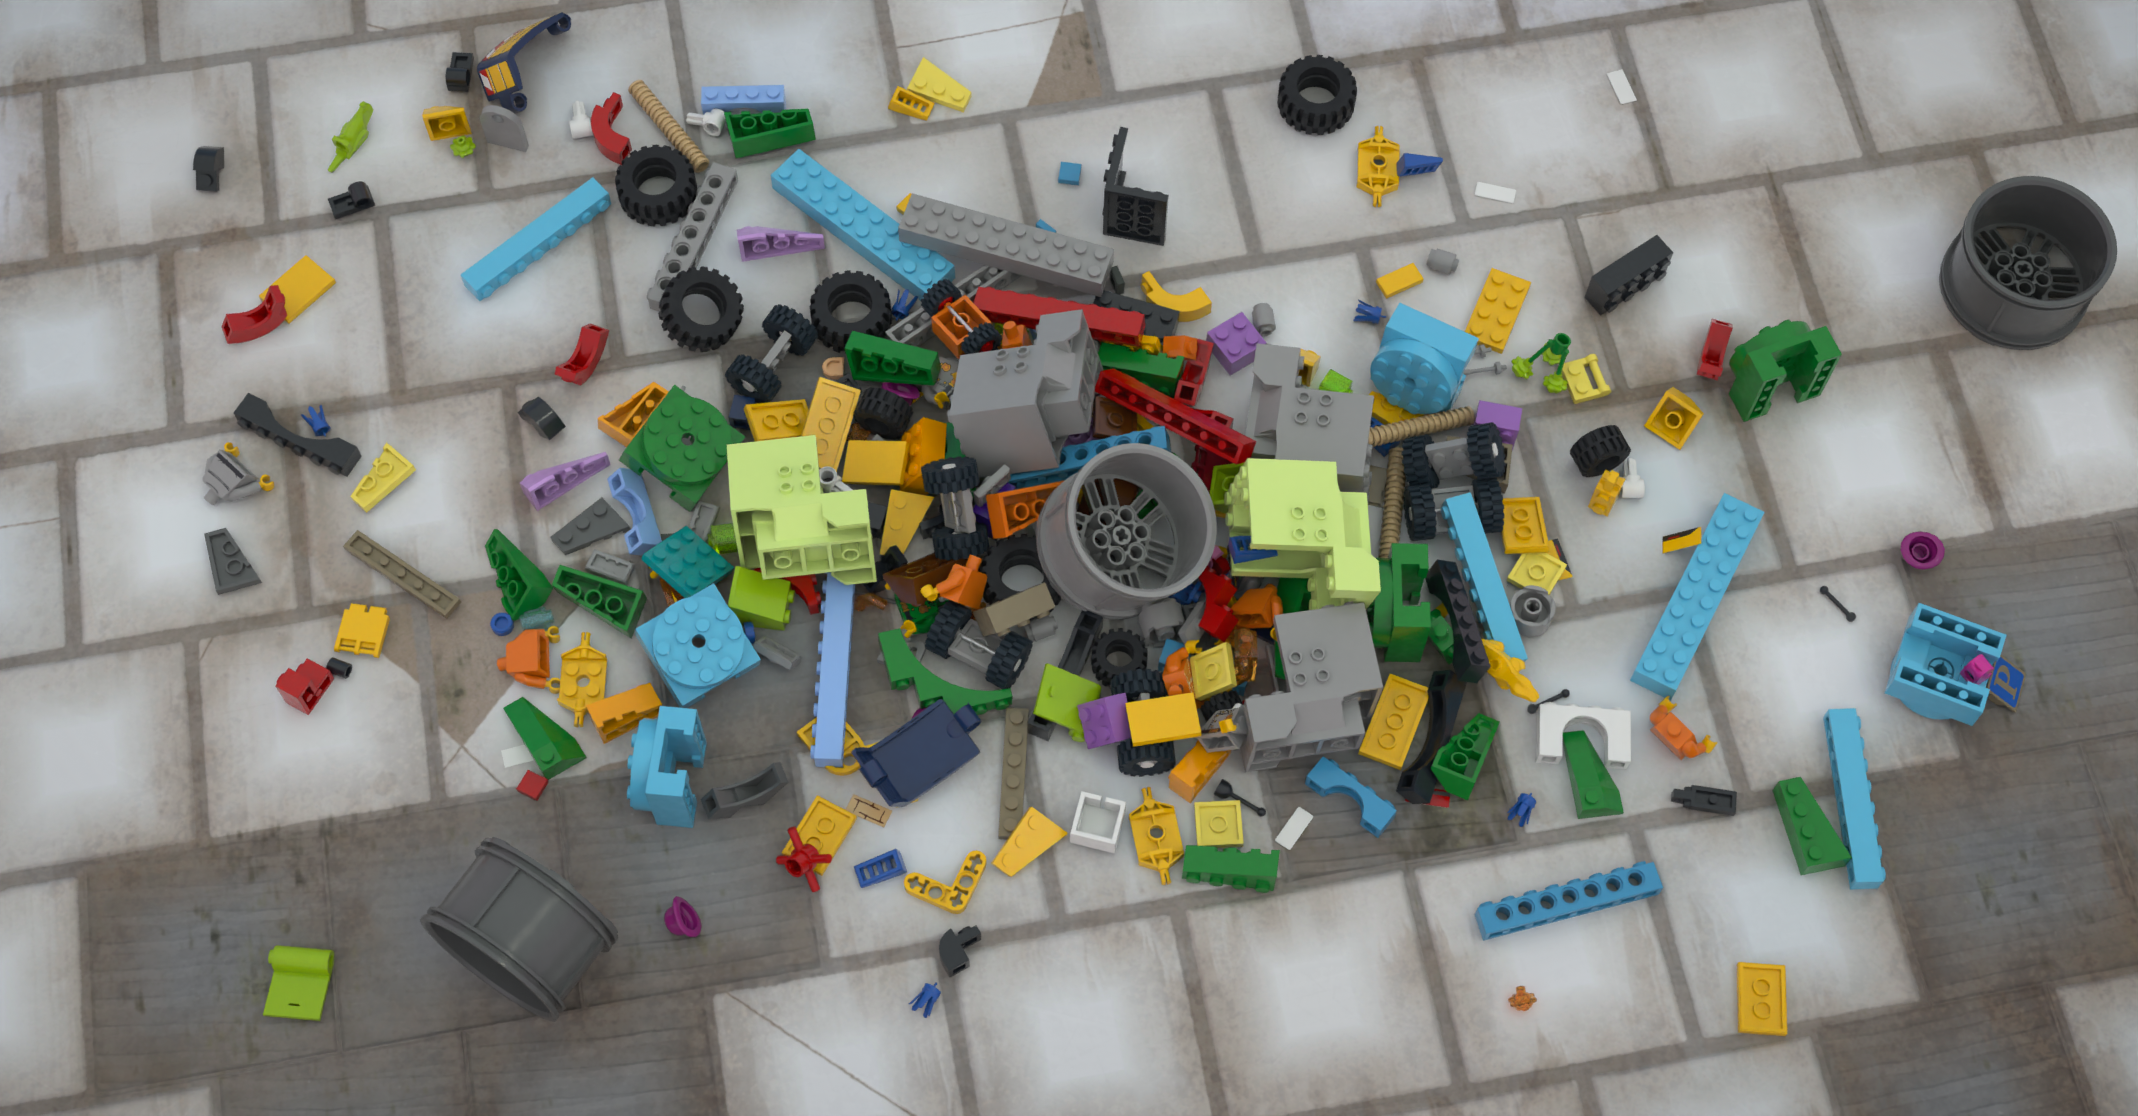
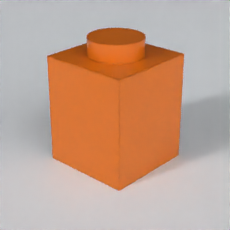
[1163,335,1197,361]

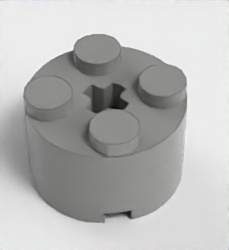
[1510,585,1556,637]
[1138,598,1185,648]

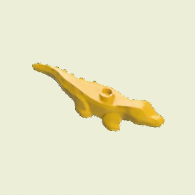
[1442,603,1539,702]

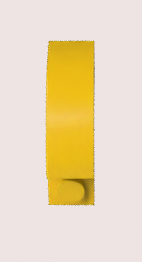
[1140,271,1212,322]

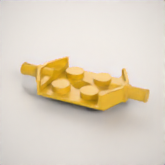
[1356,126,1400,207]
[557,632,607,727]
[1129,787,1184,885]

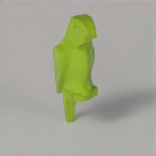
[328,101,373,173]

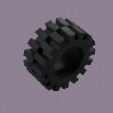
[1200,690,1243,722]

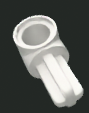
[569,100,593,139]
[686,108,726,136]
[1619,458,1645,498]
[819,466,853,493]

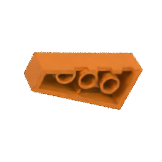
[986,480,1078,539]

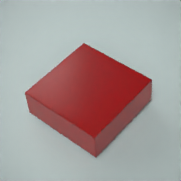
[516,770,549,801]

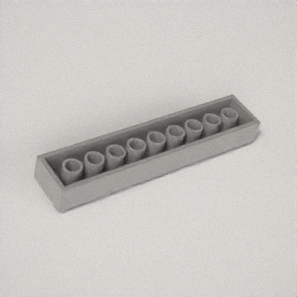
[898,193,1114,297]

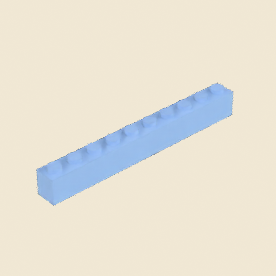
[810,572,855,768]

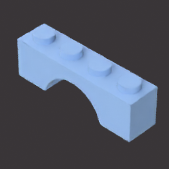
[701,85,786,115]
[607,468,662,556]

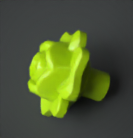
[450,135,476,158]

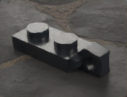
[1671,785,1737,816]

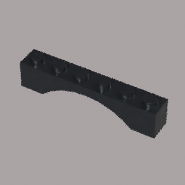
[234,393,362,477]
[1425,559,1490,683]
[1027,610,1103,741]
[1396,670,1467,804]

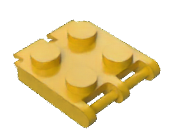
[334,603,390,658]

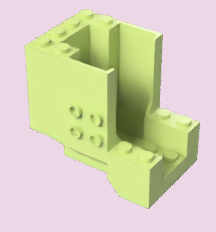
[727,435,877,585]
[1224,458,1381,610]

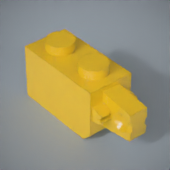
[1588,470,1626,517]

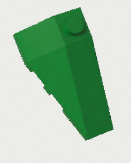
[485,529,553,621]
[503,697,587,780]
[1431,713,1500,800]
[1562,730,1624,819]

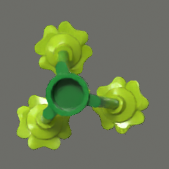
[1511,333,1571,394]

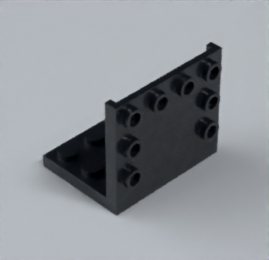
[1102,127,1169,246]

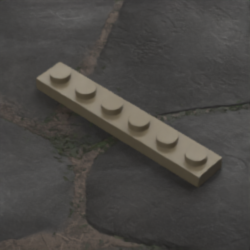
[343,530,461,619]
[998,708,1029,840]

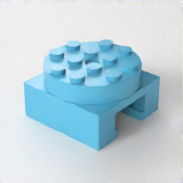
[1370,303,1479,414]
[635,583,761,708]
[1885,603,2007,726]
[627,706,707,828]

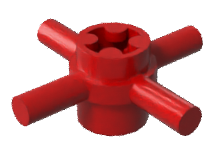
[776,826,832,892]

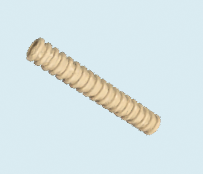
[628,80,710,173]
[1369,406,1475,447]
[1378,447,1406,558]

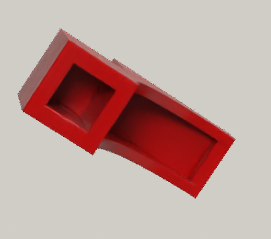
[1198,566,1239,643]
[754,568,821,615]

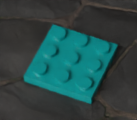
[641,526,734,598]

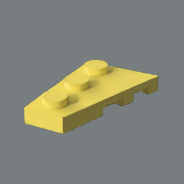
[907,57,972,113]
[350,442,416,513]

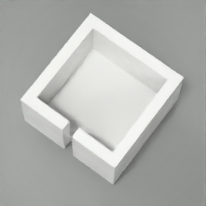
[1070,791,1126,854]

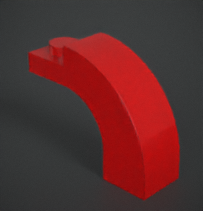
[591,92,632,165]
[221,285,287,344]
[1697,319,1733,381]
[555,323,609,386]
[1174,338,1214,406]

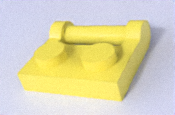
[1561,354,1611,404]

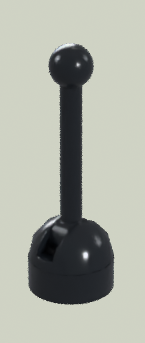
[1214,779,1266,817]

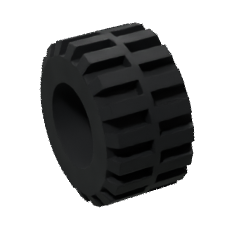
[853,387,913,440]
[1570,425,1631,477]
[1091,628,1148,687]

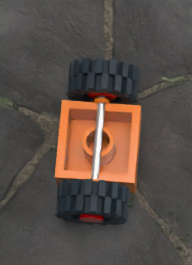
[921,279,1003,359]

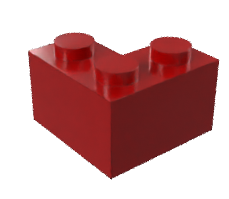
[275,658,334,715]

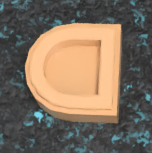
[822,357,844,380]

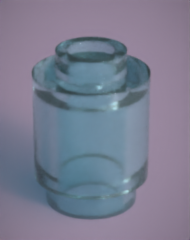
[519,606,554,631]

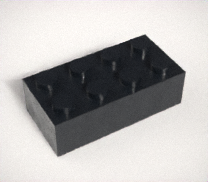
[1584,235,1673,316]
[1093,290,1180,347]

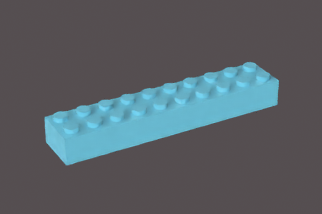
[771,149,955,301]
[1630,493,1764,701]

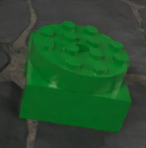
[1729,319,1842,422]
[619,385,745,512]
[1366,543,1431,662]

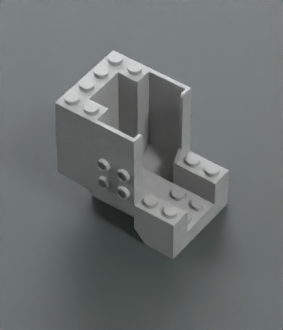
[947,309,1103,478]
[1245,343,1374,503]
[1240,601,1383,773]

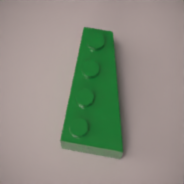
[724,109,816,159]
[845,331,941,386]
[1098,342,1184,398]
[552,565,647,639]
[1772,777,1852,875]
[1182,845,1280,893]

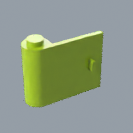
[1033,663,1102,742]
[263,945,334,1021]

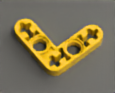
[904,850,987,914]

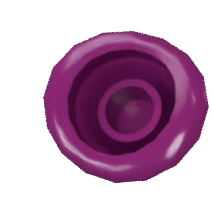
[882,382,920,405]
[1900,531,1945,570]
[664,896,702,937]

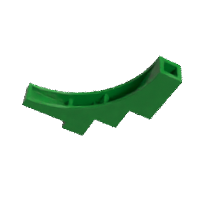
[878,628,1013,715]

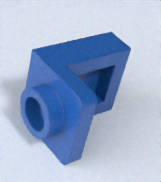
[1168,581,1202,605]

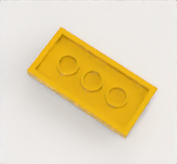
[1465,268,1531,354]
[801,377,861,472]
[1358,673,1429,770]

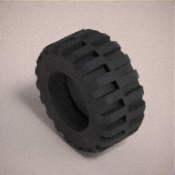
[1277,55,1357,135]
[615,145,697,227]
[658,266,744,352]
[810,270,892,354]
[980,534,1061,620]

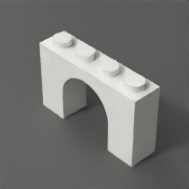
[1536,702,1631,770]

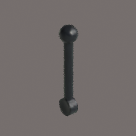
[1820,586,1856,622]
[1527,689,1570,714]

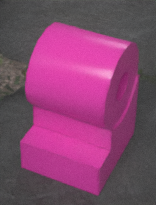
[1960,654,1994,685]

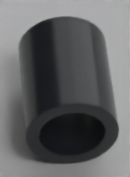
[326,657,352,679]

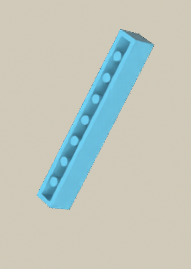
[461,177,611,301]
[1441,492,1528,662]
[1823,708,1886,890]

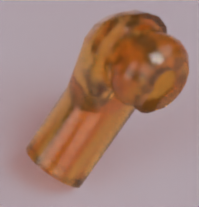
[854,593,888,611]

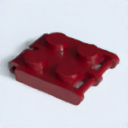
[1191,444,1233,494]

